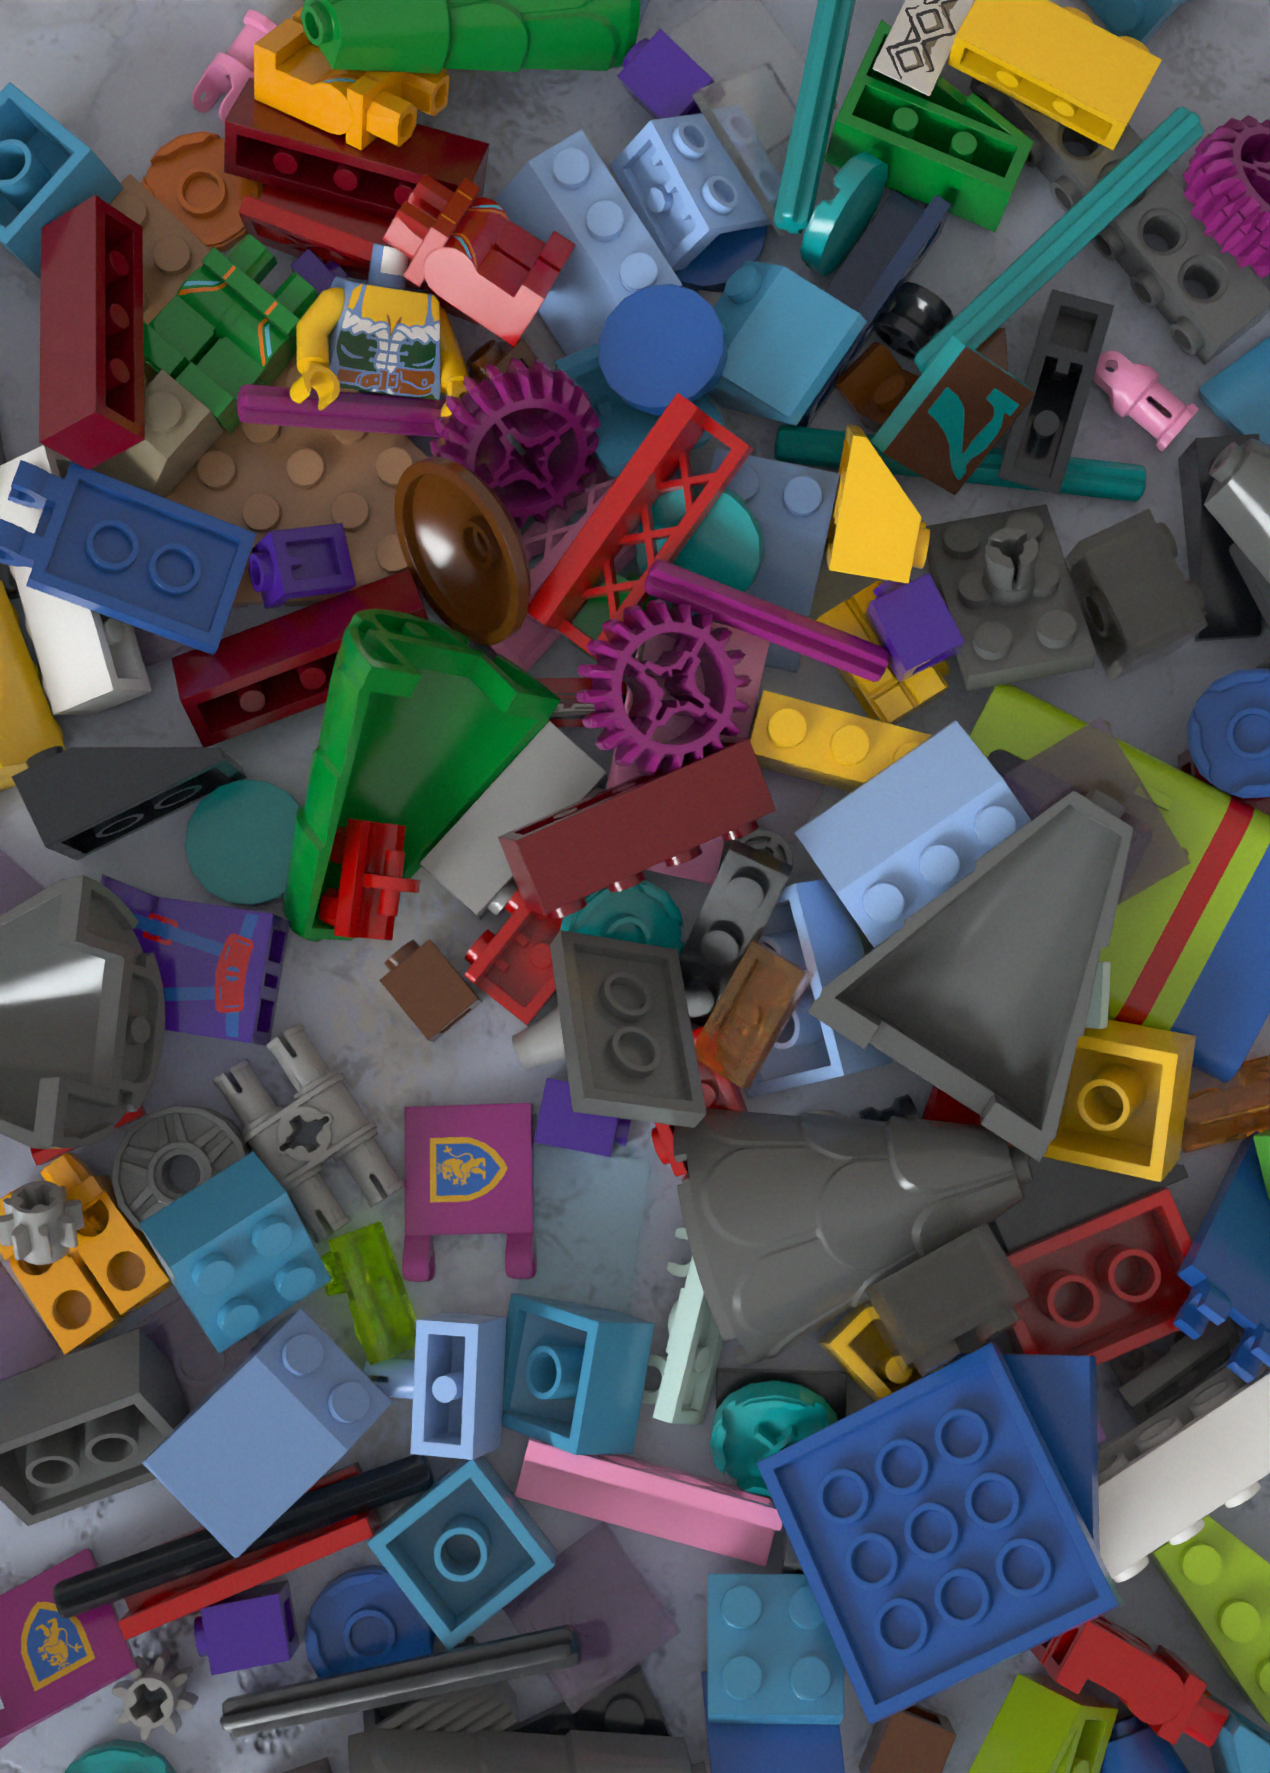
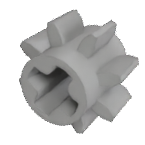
[0,1181,85,1265]
[112,1650,199,1741]

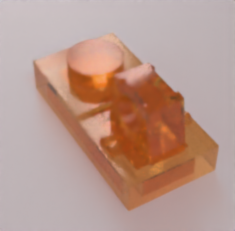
[694,941,814,1088]
[1181,1055,1270,1154]

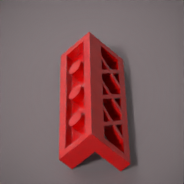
[238,184,479,325]
[527,392,753,660]
[118,1462,382,1641]

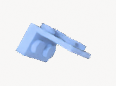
[610,109,780,271]

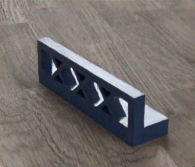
[797,190,951,427]

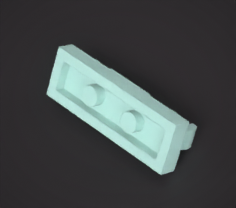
[642,1228,724,1425]

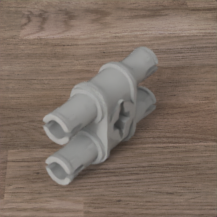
[213,1023,406,1243]

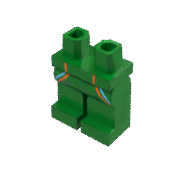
[144,234,319,435]

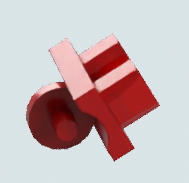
[319,819,421,941]

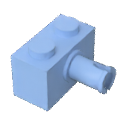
[363,1312,506,1460]

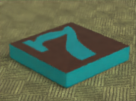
[871,335,1036,495]

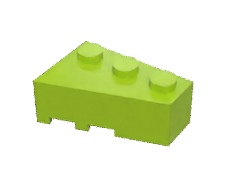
[1148,1515,1270,1724]
[968,1673,1118,1773]

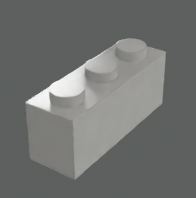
[420,721,608,920]

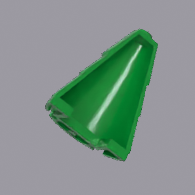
[300,0,640,74]
[282,609,561,942]

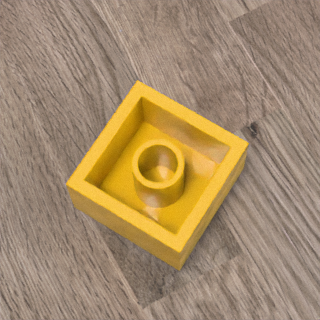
[1043,1019,1196,1182]

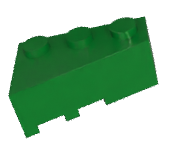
[824,19,1034,232]

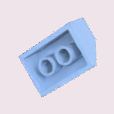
[493,129,682,356]
[794,720,1031,948]
[727,879,892,1098]

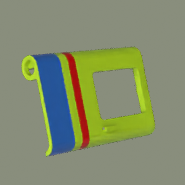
[969,683,1270,1083]

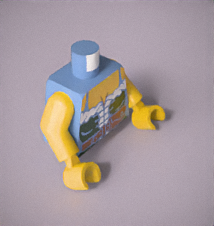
[289,243,469,417]

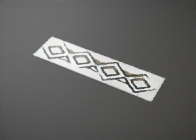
[872,0,974,96]

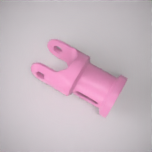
[191,9,277,124]
[1093,351,1200,452]

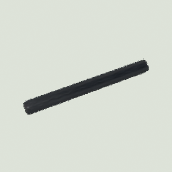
[53,1454,434,1618]
[220,1624,583,1738]

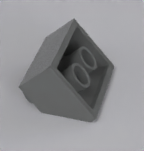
[0,1328,189,1526]

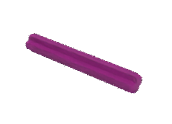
[237,384,446,437]
[644,559,890,682]

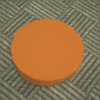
[141,131,264,252]

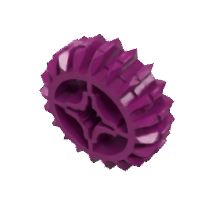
[1183,115,1270,278]
[430,357,601,531]
[575,599,752,776]

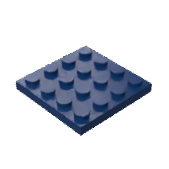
[757,1343,1124,1724]

